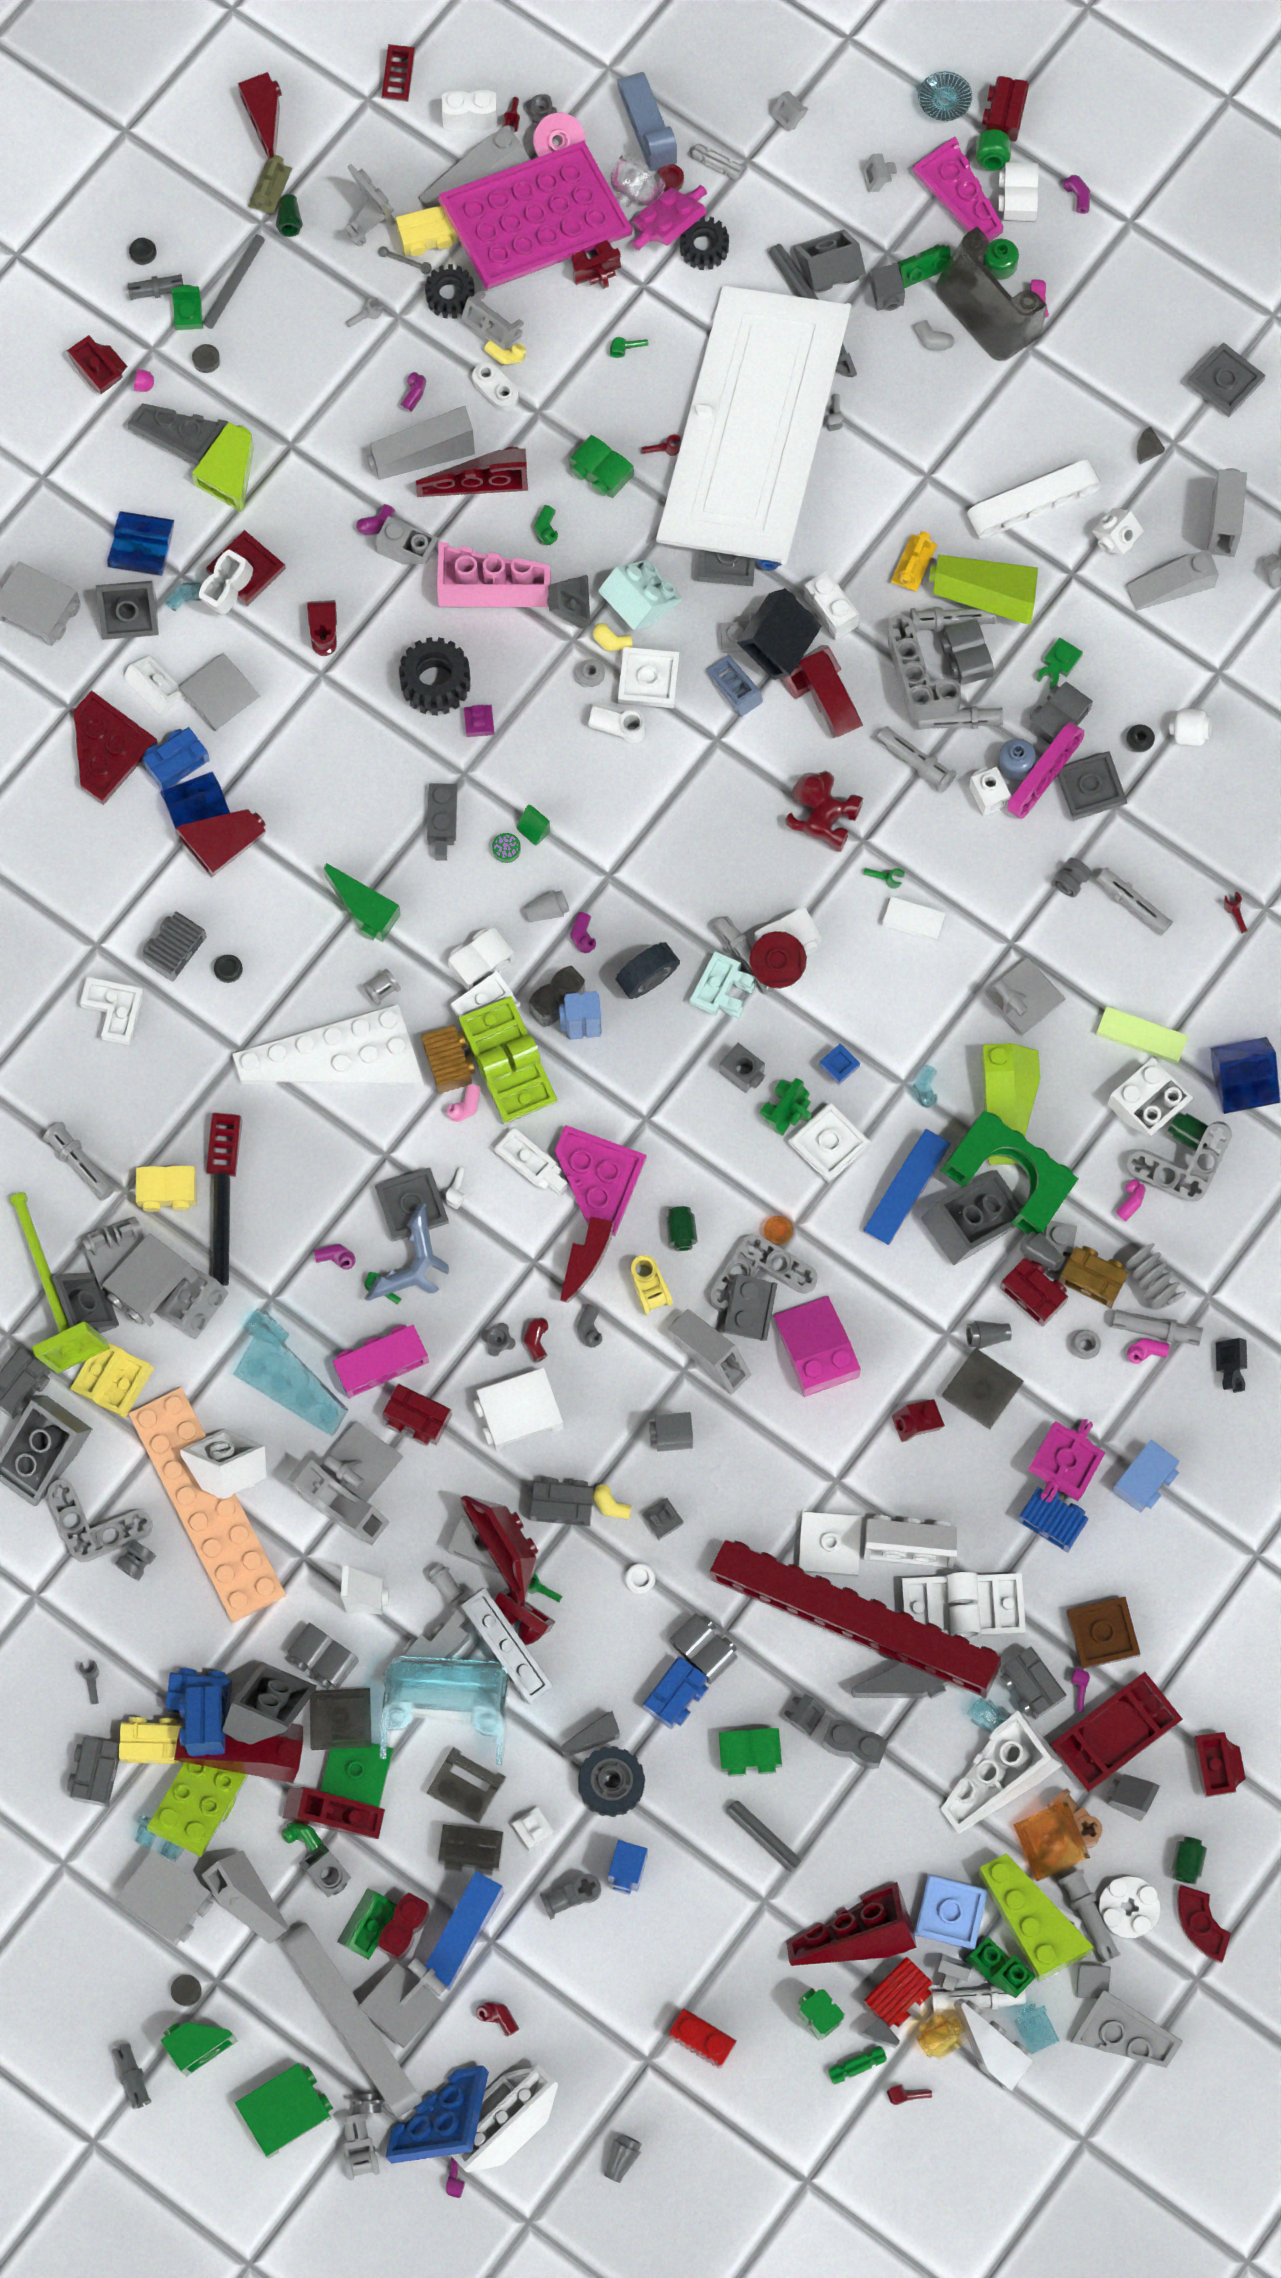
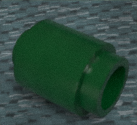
[1167,1112,1213,1151]
[665,1206,698,1251]
[1171,1837,1207,1884]

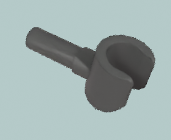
[79,1660,99,1705]

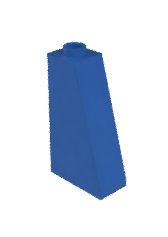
[425,1871,504,1991]

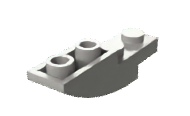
[382,1596,470,1690]

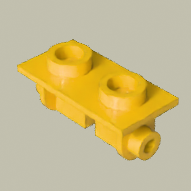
[891,531,938,592]

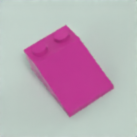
[773,1296,861,1397]

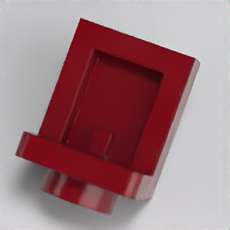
[892,1399,945,1442]

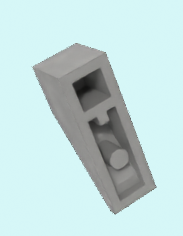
[1126,549,1219,611]

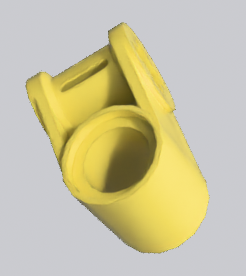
[630,1255,673,1315]

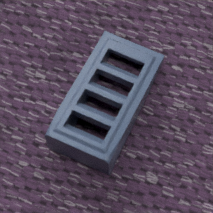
[706,655,763,716]

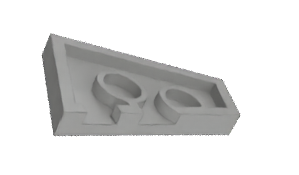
[1071,1990,1183,2068]

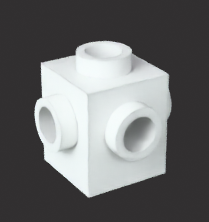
[1092,508,1144,554]

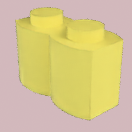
[136,1166,197,1212]

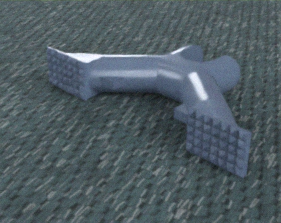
[364,1203,449,1301]

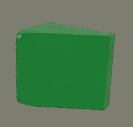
[517,804,550,845]

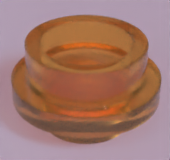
[764,1216,793,1245]

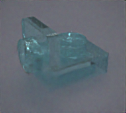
[1015,2003,1060,2055]

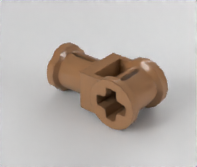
[1047,1788,1103,1849]

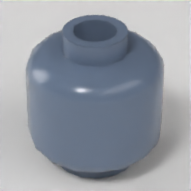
[998,738,1036,780]

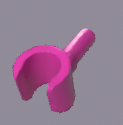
[1030,279,1049,318]

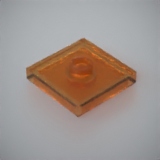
[1013,1801,1091,1882]

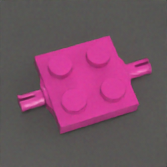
[631,185,707,251]
[1027,1419,1106,1502]

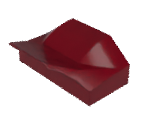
[67,335,128,394]
[1194,1732,1246,1798]

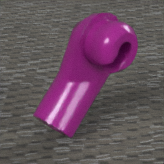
[400,372,427,412]
[356,504,395,535]
[570,912,596,953]

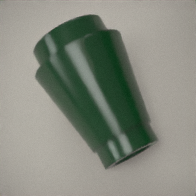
[276,194,303,237]

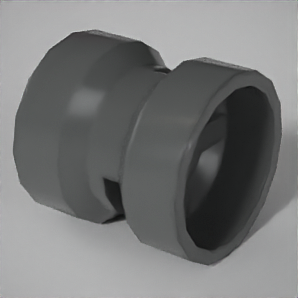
[1053,857,1092,898]
[115,1539,156,1581]

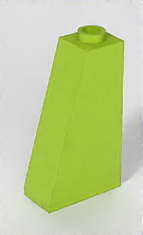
[929,554,1038,625]

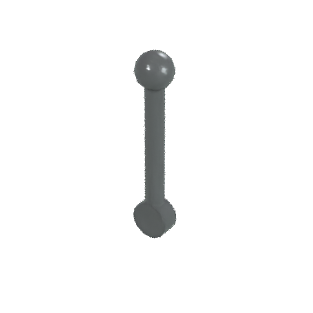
[378,246,432,274]

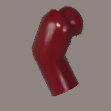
[523,1317,549,1363]
[476,2001,520,2037]

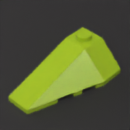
[980,1043,1041,1166]

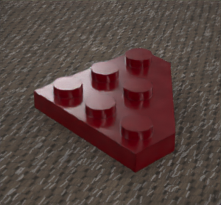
[73,690,158,805]

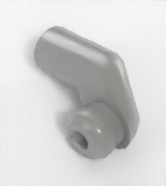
[915,320,954,350]

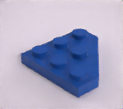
[385,2065,489,2164]

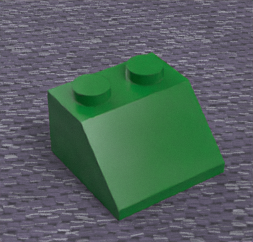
[160,2022,238,2077]

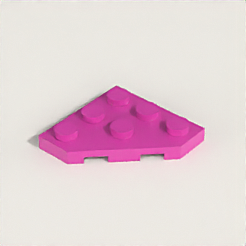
[555,1125,647,1236]

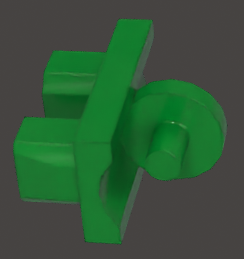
[760,1078,812,1136]

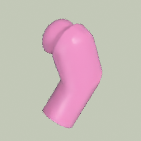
[446,1085,481,1122]

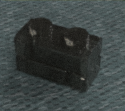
[438,1824,504,1876]

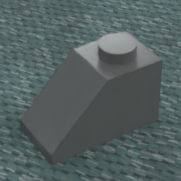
[1106,1774,1160,1822]

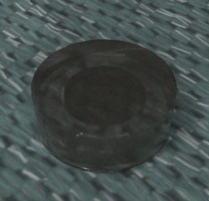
[192,344,220,373]
[171,1975,202,2007]

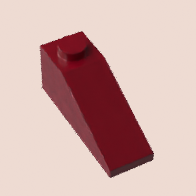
[238,72,282,160]
[283,1787,385,1839]

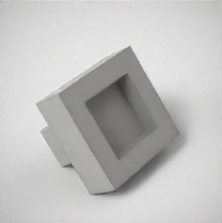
[771,91,808,131]
[862,154,897,192]
[938,1954,972,1992]

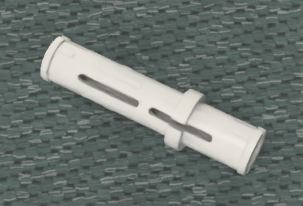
[932,1985,1026,2012]

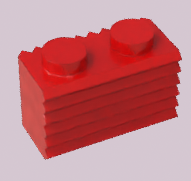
[862,1956,933,2028]
[669,2008,737,2069]

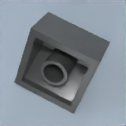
[793,229,866,291]

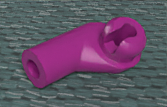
[1063,175,1090,214]
[313,1244,356,1270]

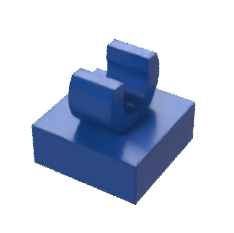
[819,1043,860,1085]

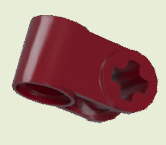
[307,600,337,656]

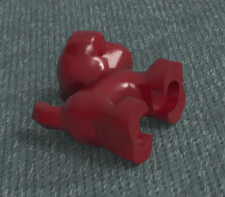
[785,770,864,852]

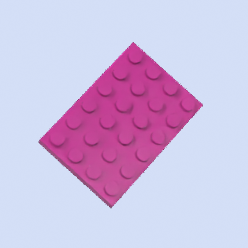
[438,141,633,290]

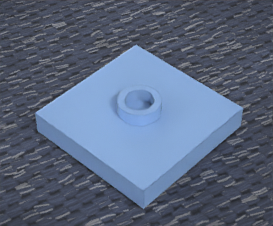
[914,1875,988,1951]

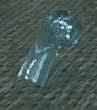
[913,1065,938,1108]

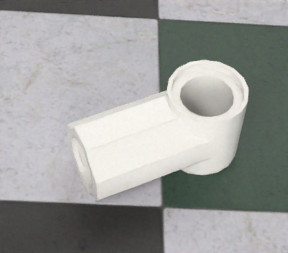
[588,702,646,744]

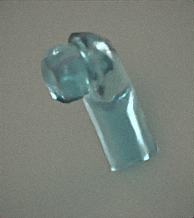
[166,583,202,611]

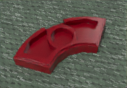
[1177,1885,1231,1964]

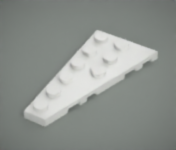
[233,1004,424,1086]

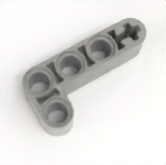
[888,615,961,721]

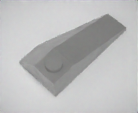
[419,125,530,209]

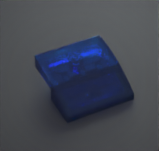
[107,511,174,576]

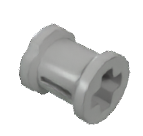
[363,969,401,1006]

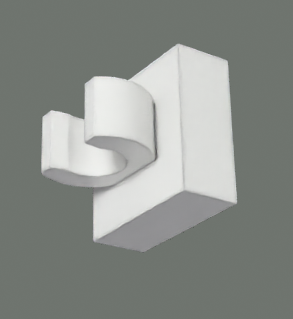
[512,1807,554,1850]

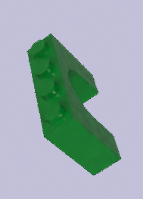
[940,1109,1079,1235]

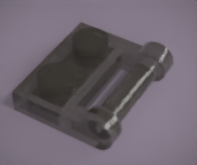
[426,1747,506,1824]

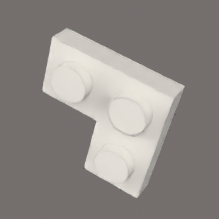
[80,977,144,1045]

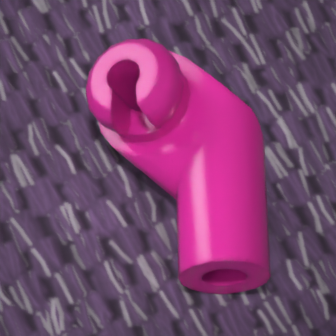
[1116,1179,1146,1221]
[1127,1338,1170,1364]

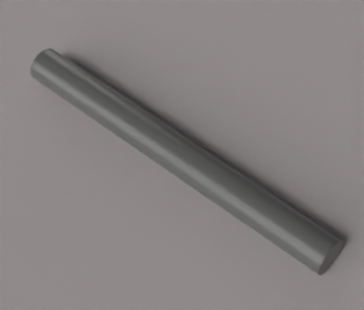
[203,234,265,329]

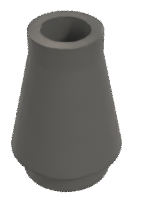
[1020,1231,1065,1271]
[966,1320,1012,1350]
[604,2133,642,2183]

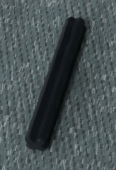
[213,1173,230,1286]

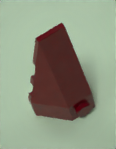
[416,447,528,497]
[786,1882,917,1966]

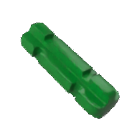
[828,2046,887,2084]

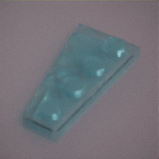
[233,1323,349,1436]

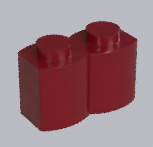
[378,1892,430,1961]

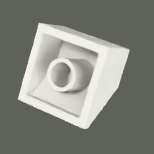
[180,1429,267,1499]

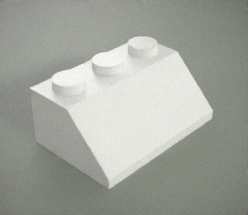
[863,1515,957,1569]

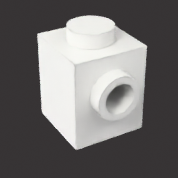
[969,767,1011,817]

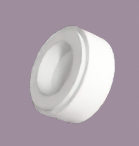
[626,1563,655,1595]

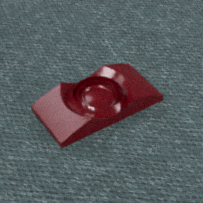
[1050,1672,1183,1793]

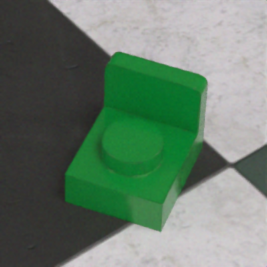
[172,285,203,331]

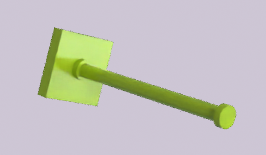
[9,1192,110,1374]

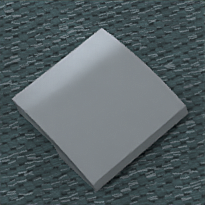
[179,653,260,731]

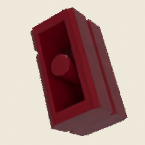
[982,76,1029,142]
[1000,1257,1069,1327]
[382,1383,452,1446]

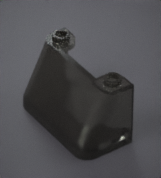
[936,226,1047,361]

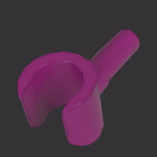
[1070,1668,1090,1712]
[446,2156,465,2198]

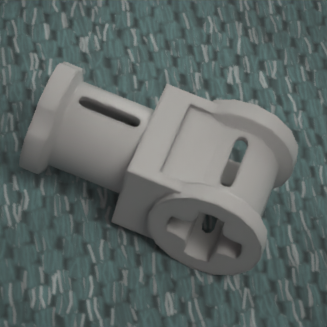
[340,2114,380,2180]

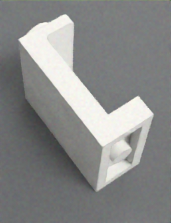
[473,1368,564,1451]

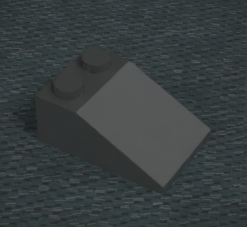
[921,1170,1022,1266]
[0,1396,93,1506]

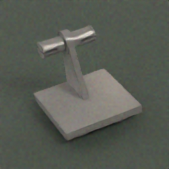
[346,164,396,246]
[984,957,1066,1036]
[320,1421,403,1502]
[358,1957,448,2049]

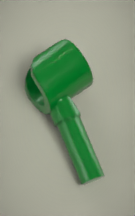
[610,337,648,358]
[863,868,905,889]
[364,1272,401,1305]
[528,1573,563,1603]

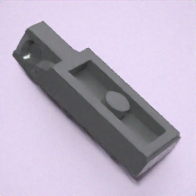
[427,783,458,861]

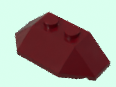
[460,1495,539,1607]

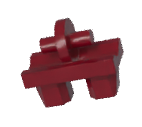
[571,240,621,289]

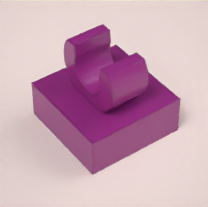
[464,704,495,737]

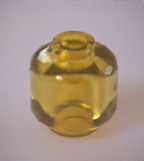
[916,2013,964,2060]

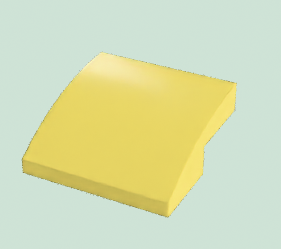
[70,1343,154,1418]

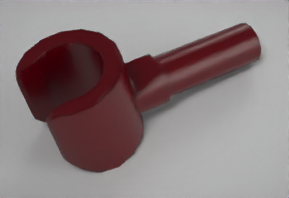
[502,97,520,132]
[642,434,681,456]
[1224,892,1248,934]
[887,2084,932,2105]

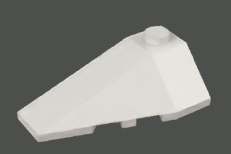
[941,1711,1063,1834]

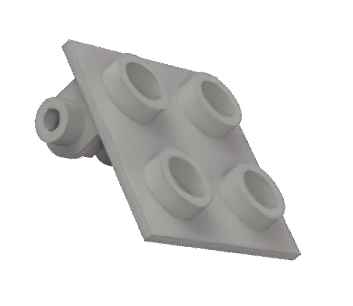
[81,1217,144,1289]

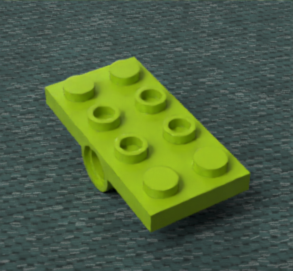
[458,996,558,1124]
[147,1762,248,1857]

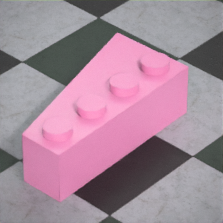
[437,541,551,607]

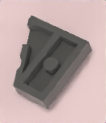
[547,575,590,629]

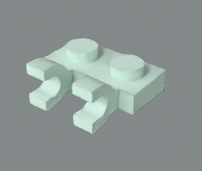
[690,952,756,1019]

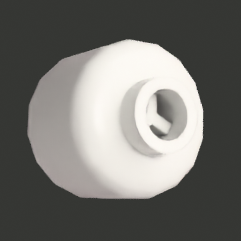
[1169,708,1213,746]

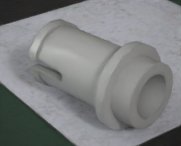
[428,1564,465,1603]

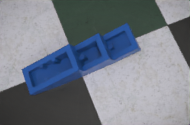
[864,1128,951,1245]

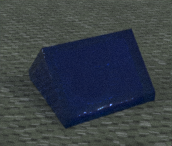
[160,771,230,843]

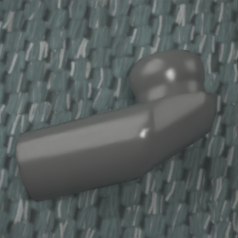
[576,1304,603,1348]

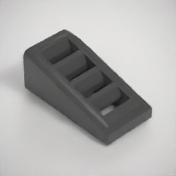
[561,1711,620,1758]

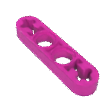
[1007,722,1085,819]

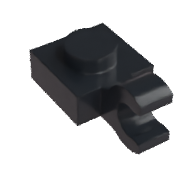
[1215,1338,1247,1393]

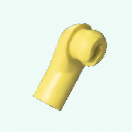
[484,340,526,365]
[593,623,632,651]
[593,1484,631,1519]

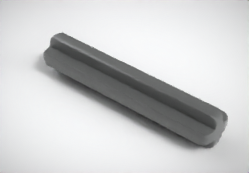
[768,244,819,300]
[727,1800,801,1872]

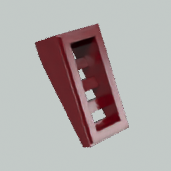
[381,44,416,102]
[206,1113,243,1177]

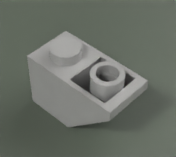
[376,516,439,564]

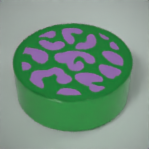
[492,833,521,863]

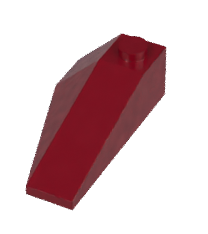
[174,1724,304,1783]

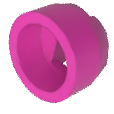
[134,369,154,392]

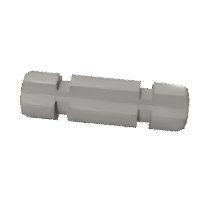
[692,144,743,180]

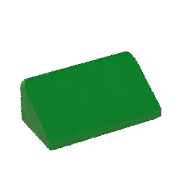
[337,1889,397,1960]

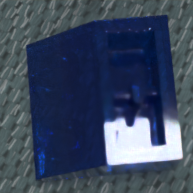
[1210,1037,1280,1114]

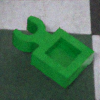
[1037,637,1083,690]

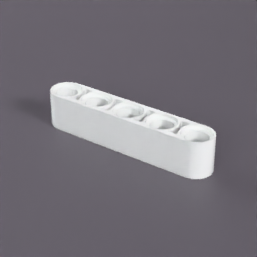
[967,460,1102,539]

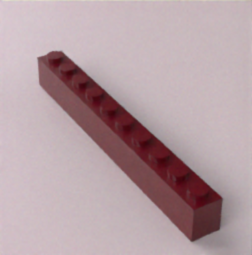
[710,1540,1001,1698]

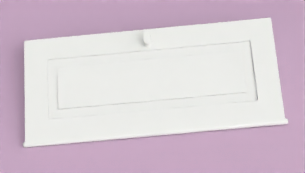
[656,286,852,565]

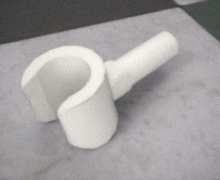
[446,1167,465,1209]

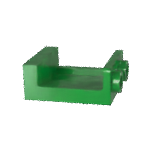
[235,2063,334,2159]

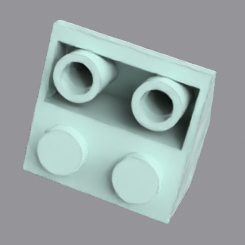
[598,560,682,630]

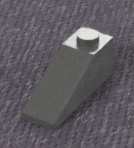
[851,1663,949,1699]

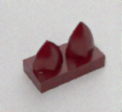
[494,1588,556,1645]

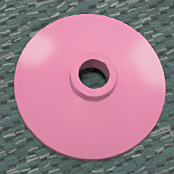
[533,113,586,157]

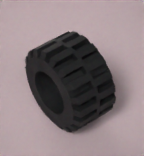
[399,637,471,716]

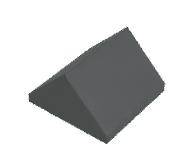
[96,581,159,640]
[52,1273,119,1334]

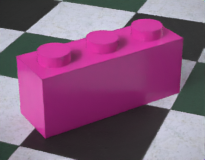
[332,1324,429,1399]

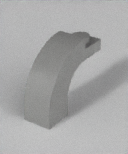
[287,1456,390,1545]

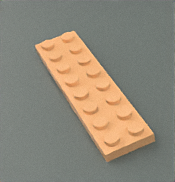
[128,1387,287,1623]

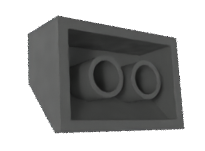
[222,1662,317,1744]

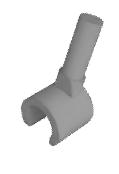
[346,297,383,328]
[826,393,843,431]

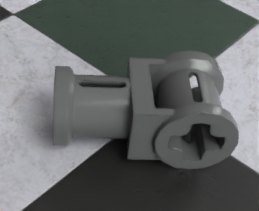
[540,1874,602,1920]

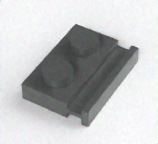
[723,1274,778,1341]

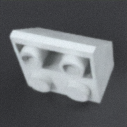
[1107,1057,1193,1137]

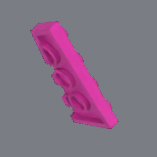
[913,136,1004,247]

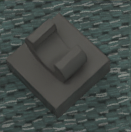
[642,1498,684,1540]
[784,1694,826,1736]

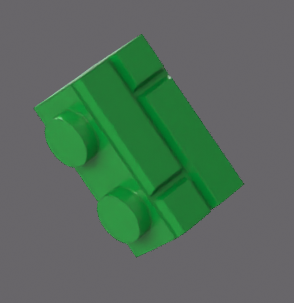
[798,1988,845,2040]

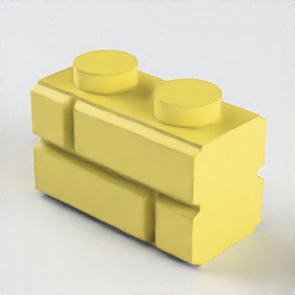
[395,205,457,256]
[119,1717,183,1764]

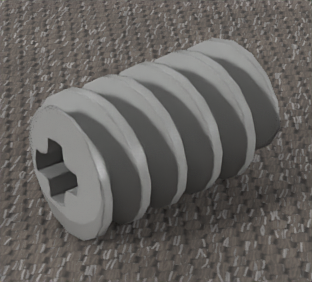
[1125,1243,1186,1310]

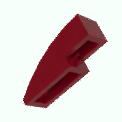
[798,650,863,738]
[560,1216,616,1303]

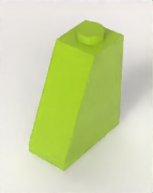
[192,422,254,512]

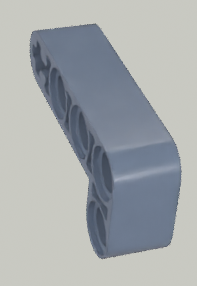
[617,72,677,171]

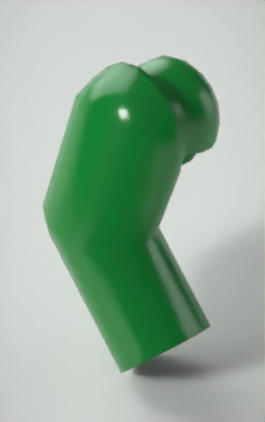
[534,505,558,545]
[281,1822,323,1853]

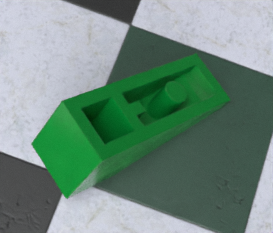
[324,863,401,942]

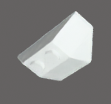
[451,2064,558,2172]

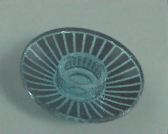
[918,71,972,121]

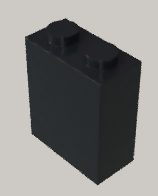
[737,588,822,680]

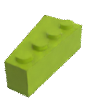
[979,1853,1094,1982]

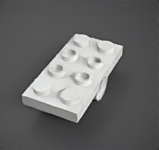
[901,1572,1026,1637]

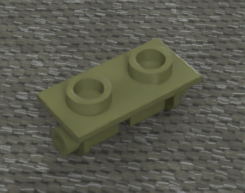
[248,155,292,215]

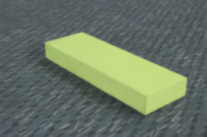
[1096,1006,1188,1064]

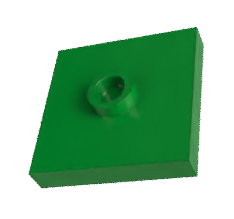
[320,1735,394,1808]

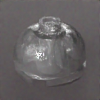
[610,155,666,207]

